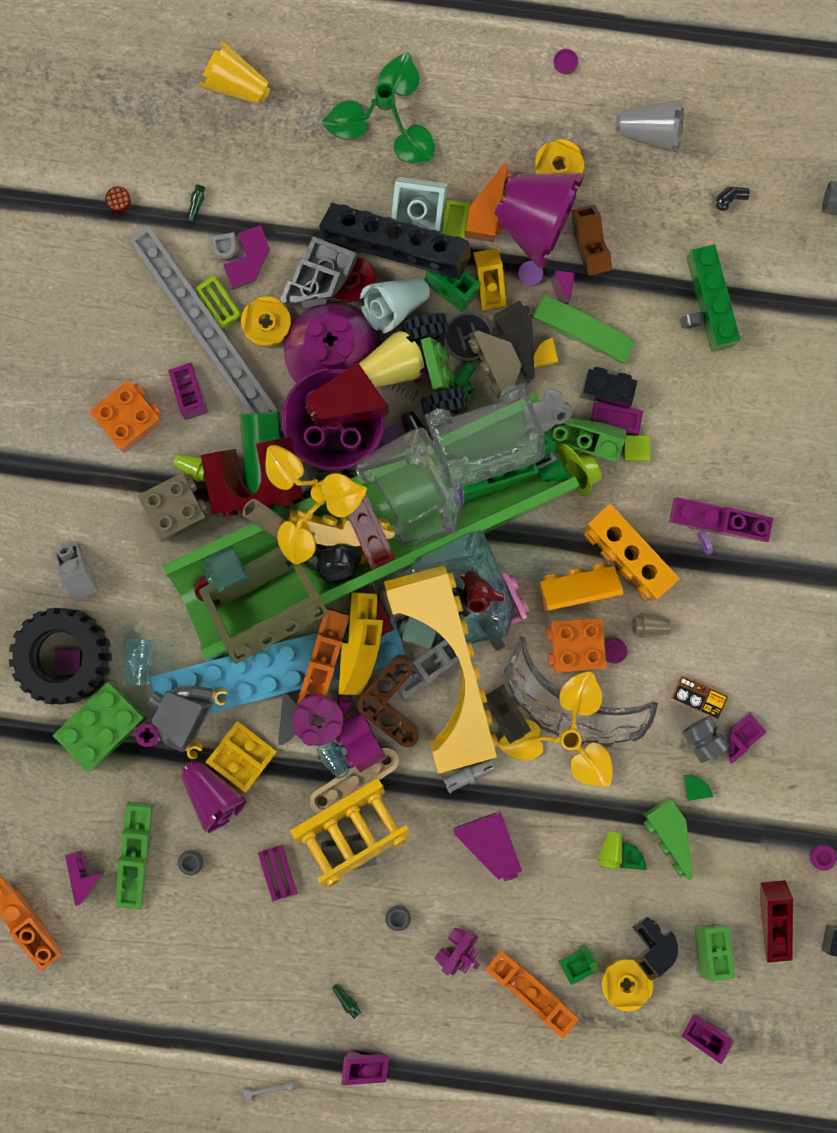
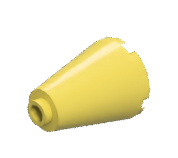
[359,331,424,388]

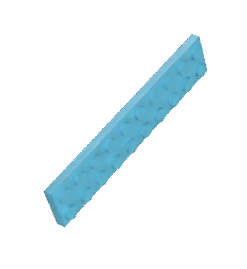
[150,614,404,714]

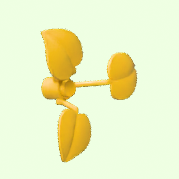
[266,445,367,565]
[498,671,613,788]

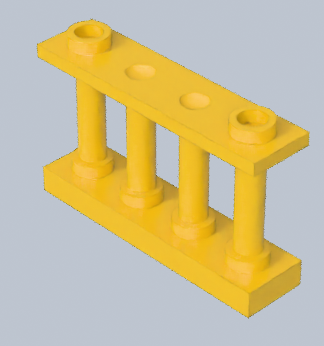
[290,778,411,888]

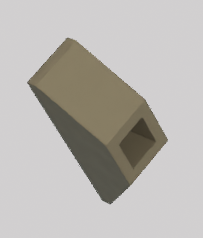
[469,331,522,402]

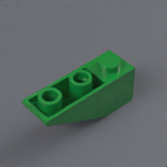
[457,449,538,503]

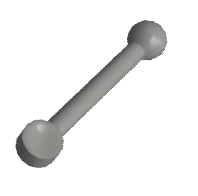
[242,1081,295,1100]

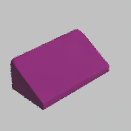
[551,270,574,305]

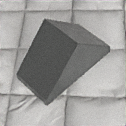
[278,693,312,745]

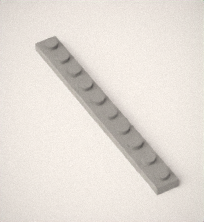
[129,225,284,434]

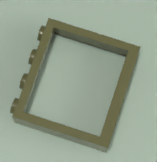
[199,547,328,664]

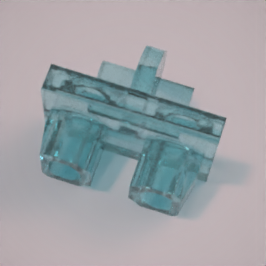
[123,639,152,685]

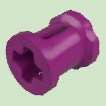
[136,723,161,747]

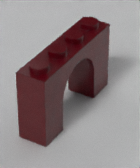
[201,437,303,518]

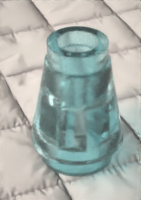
[317,741,349,779]

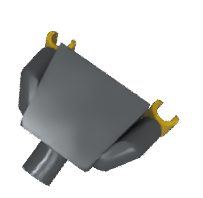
[147,686,228,759]

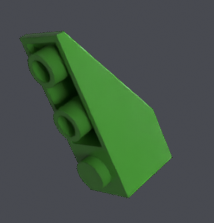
[547,418,626,462]
[643,797,693,881]

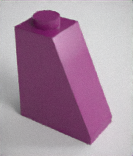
[453,811,522,881]

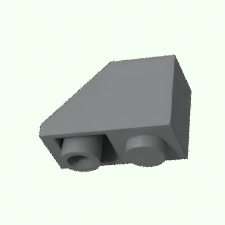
[54,541,98,602]

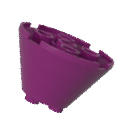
[494,172,584,270]
[284,302,382,383]
[282,368,385,471]

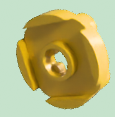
[534,139,584,174]
[241,296,291,347]
[601,958,653,1011]

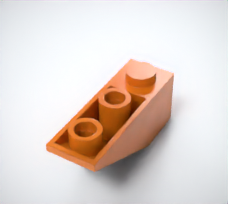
[465,163,511,242]

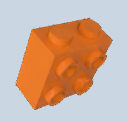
[89,380,163,453]
[546,618,607,673]

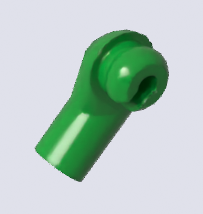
[455,362,476,399]

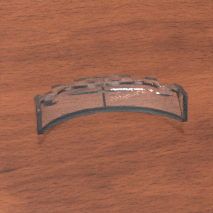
[504,636,658,747]

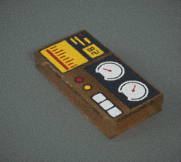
[671,676,728,719]

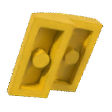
[205,721,277,794]

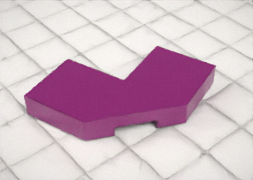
[223,225,270,289]

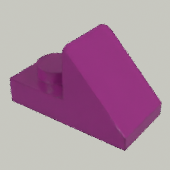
[65,850,105,906]
[341,1051,389,1086]

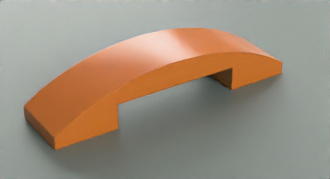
[484,950,579,1039]

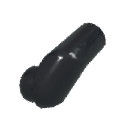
[715,187,750,211]

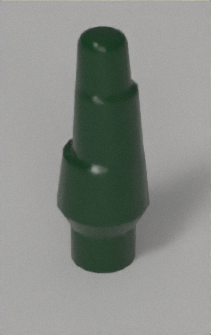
[188,184,206,222]
[332,984,361,1019]

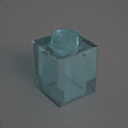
[204,546,247,592]

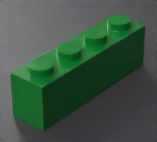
[686,244,741,352]

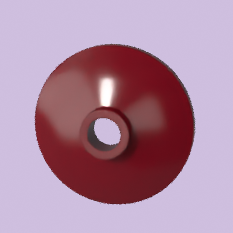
[334,258,376,302]

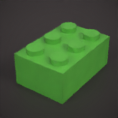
[53,681,148,772]

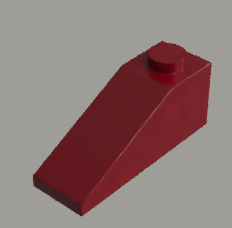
[760,880,793,963]

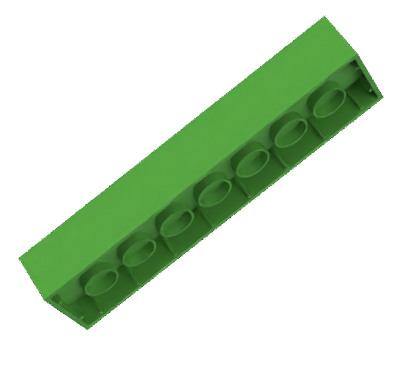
[162,393,580,660]

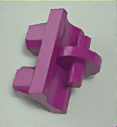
[434,928,480,976]

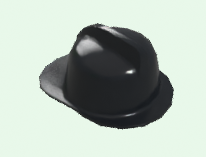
[304,544,362,582]

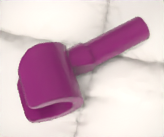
[337,694,353,715]

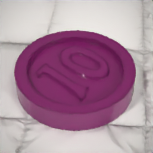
[553,49,578,74]
[605,639,628,664]

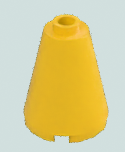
[199,41,271,105]

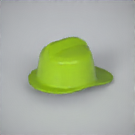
[556,443,602,497]

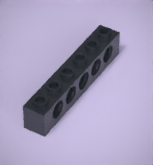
[319,202,471,280]

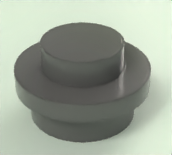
[178,850,204,876]
[385,905,411,931]

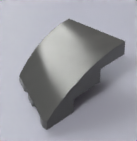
[280,237,359,303]

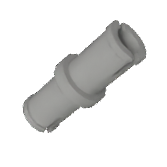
[443,759,495,793]

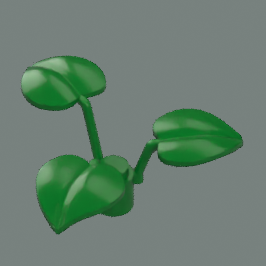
[322,52,435,163]

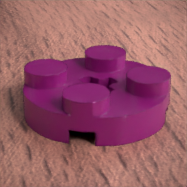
[292,694,343,746]

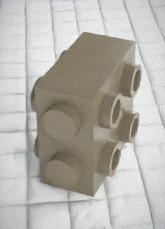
[137,473,209,542]

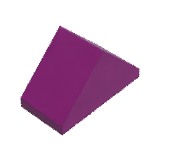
[681,1014,734,1064]

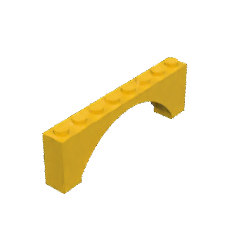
[384,565,499,774]

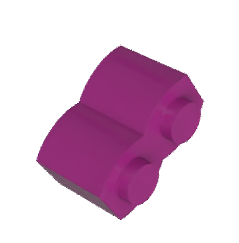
[336,712,386,773]

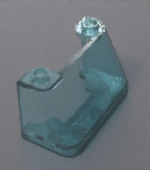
[413,530,514,643]

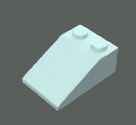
[391,177,448,232]

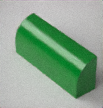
[239,411,287,513]

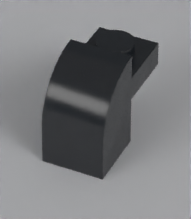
[632,917,678,981]

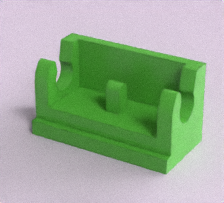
[694,924,735,981]

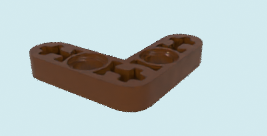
[357,654,419,747]

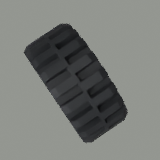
[9,608,112,705]

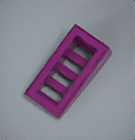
[168,362,208,420]

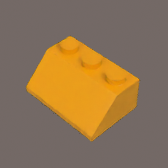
[538,563,624,612]

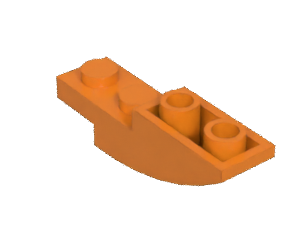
[0,873,62,971]

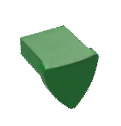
[558,944,599,985]

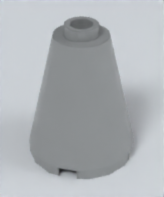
[616,100,684,152]

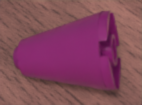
[181,761,247,833]

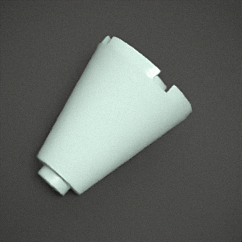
[360,277,430,333]

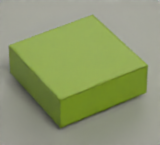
[624,436,650,462]

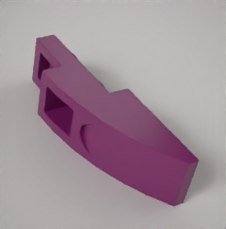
[669,497,773,542]

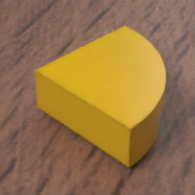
[533,338,558,368]

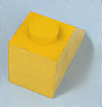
[473,249,507,311]

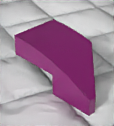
[729,712,767,764]

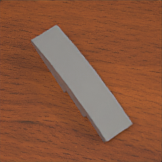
[394,619,489,700]

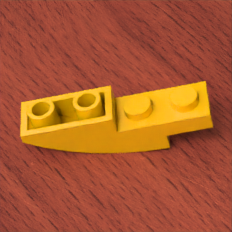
[288,509,395,546]
[338,593,383,695]

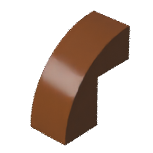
[571,204,612,276]

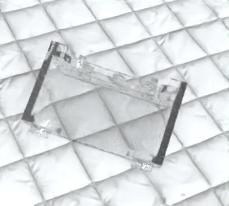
[425,383,546,488]
[356,427,463,547]

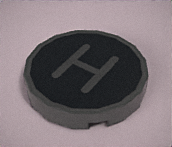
[444,312,493,362]

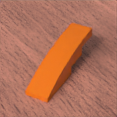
[296,607,350,715]

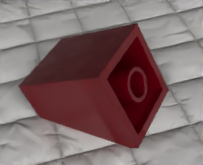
[305,362,389,427]

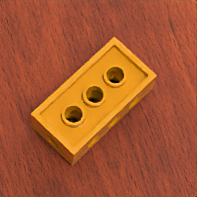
[583,503,680,601]

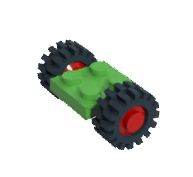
[402,312,469,420]

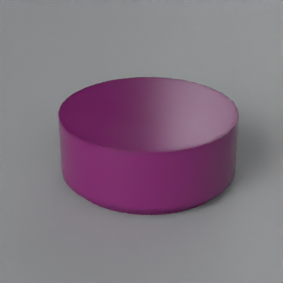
[809,844,837,871]

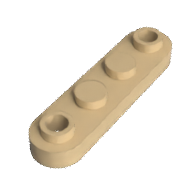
[310,747,399,814]

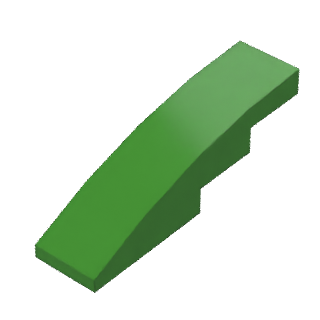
[533,295,635,363]
[115,801,153,910]

